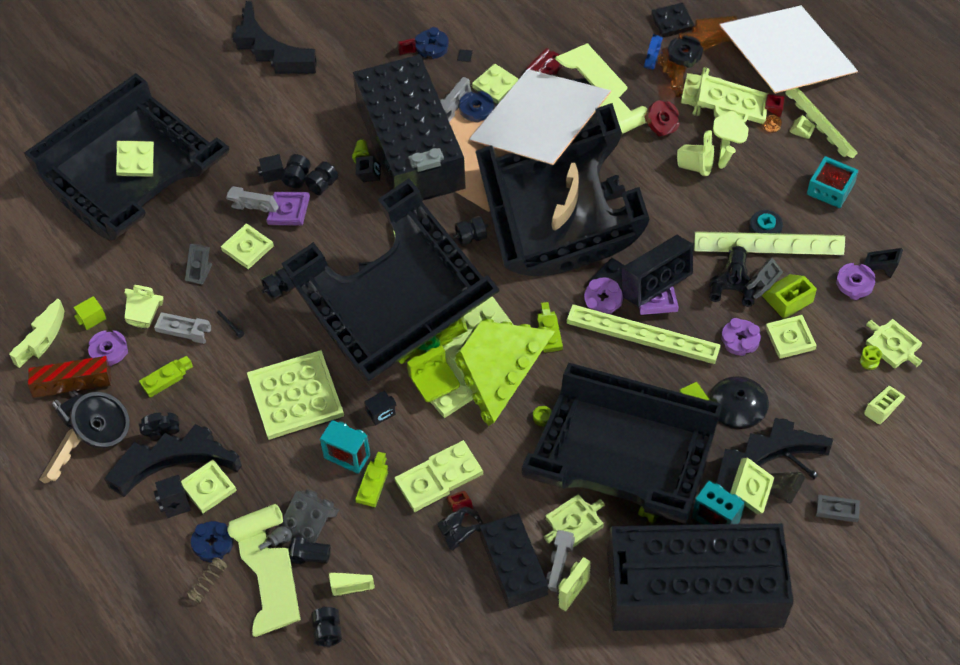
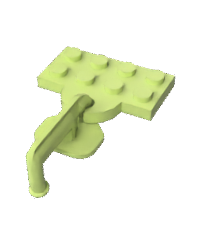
[697,74,768,169]

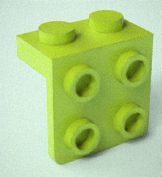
[407,345,460,402]

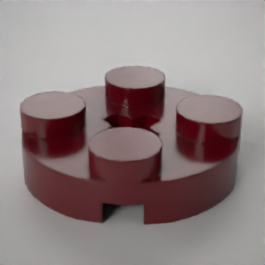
[644,100,680,137]

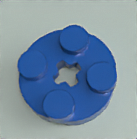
[644,34,663,70]

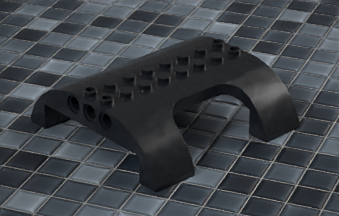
[24,73,230,241]
[475,103,650,276]
[281,178,500,382]
[521,363,722,524]

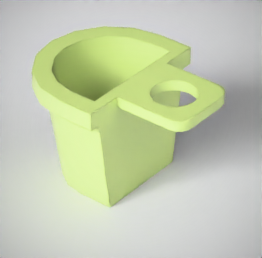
[677,130,714,176]
[124,285,164,328]

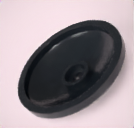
[709,376,769,429]
[70,392,130,448]

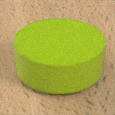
[533,406,552,426]

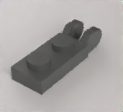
[746,258,783,299]

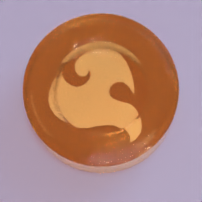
[763,115,782,133]

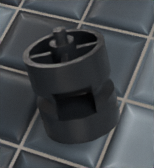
[281,154,311,189]
[304,161,339,195]
[453,216,489,246]
[261,267,295,300]
[311,606,342,648]

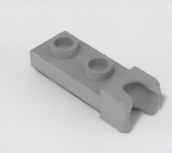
[440,77,471,122]
[226,186,279,212]
[154,312,211,344]
[546,530,575,592]

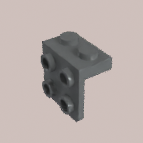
[280,489,339,543]

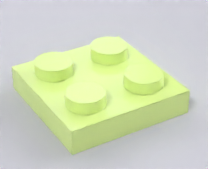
[472,64,519,104]
[116,141,154,177]
[221,223,274,269]
[765,315,817,359]
[429,440,483,491]
[730,458,774,514]
[181,460,237,513]
[394,460,450,512]
[558,557,591,611]

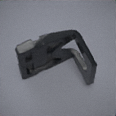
[437,507,484,550]

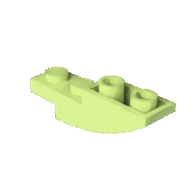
[9,299,65,368]

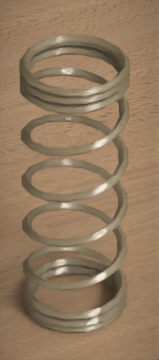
[187,557,227,603]

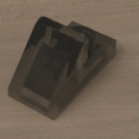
[769,472,806,503]

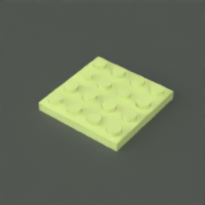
[247,350,344,440]

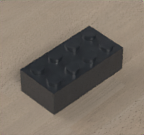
[622,235,693,307]
[480,513,548,609]

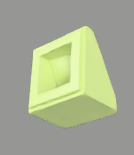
[789,115,815,139]

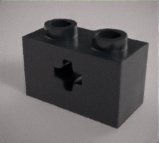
[153,474,191,518]

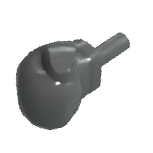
[258,526,292,550]

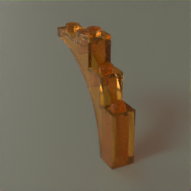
[658,16,737,97]

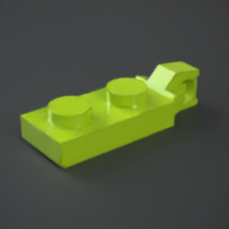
[537,302,563,353]
[139,356,193,397]
[355,452,388,507]

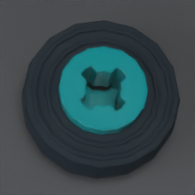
[749,210,783,234]

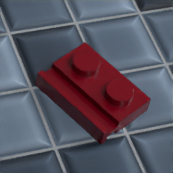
[526,48,563,76]

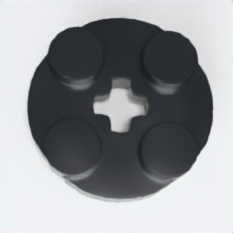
[668,36,703,68]
[139,412,180,441]

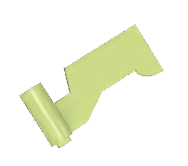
[556,43,648,134]
[227,504,301,637]

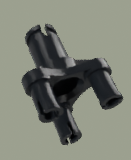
[709,246,757,307]

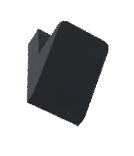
[864,248,903,278]

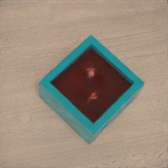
[807,156,859,208]
[320,420,370,474]
[692,481,745,525]

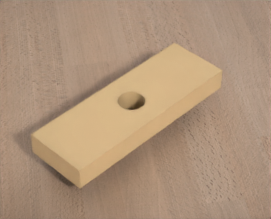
[39,429,80,483]

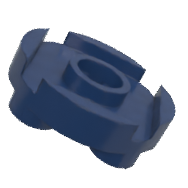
[415,27,449,59]
[459,91,494,122]
[191,521,233,562]

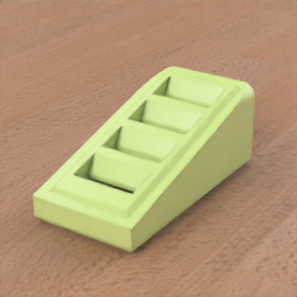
[864,386,905,425]
[329,573,374,596]

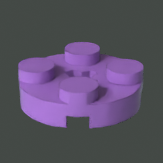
[836,263,875,300]
[584,278,623,314]
[721,318,761,356]
[88,330,128,367]

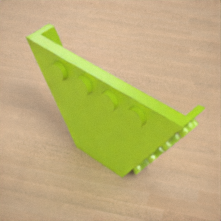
[455,319,555,426]

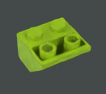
[761,274,817,319]

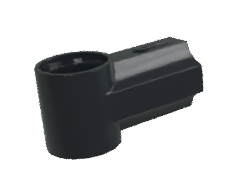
[289,537,331,564]

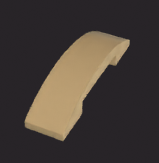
[552,163,579,230]

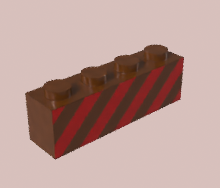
[28,356,111,398]

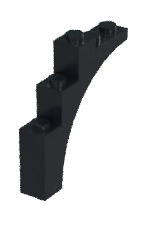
[233,1,317,74]
[717,418,833,493]
[104,424,242,497]

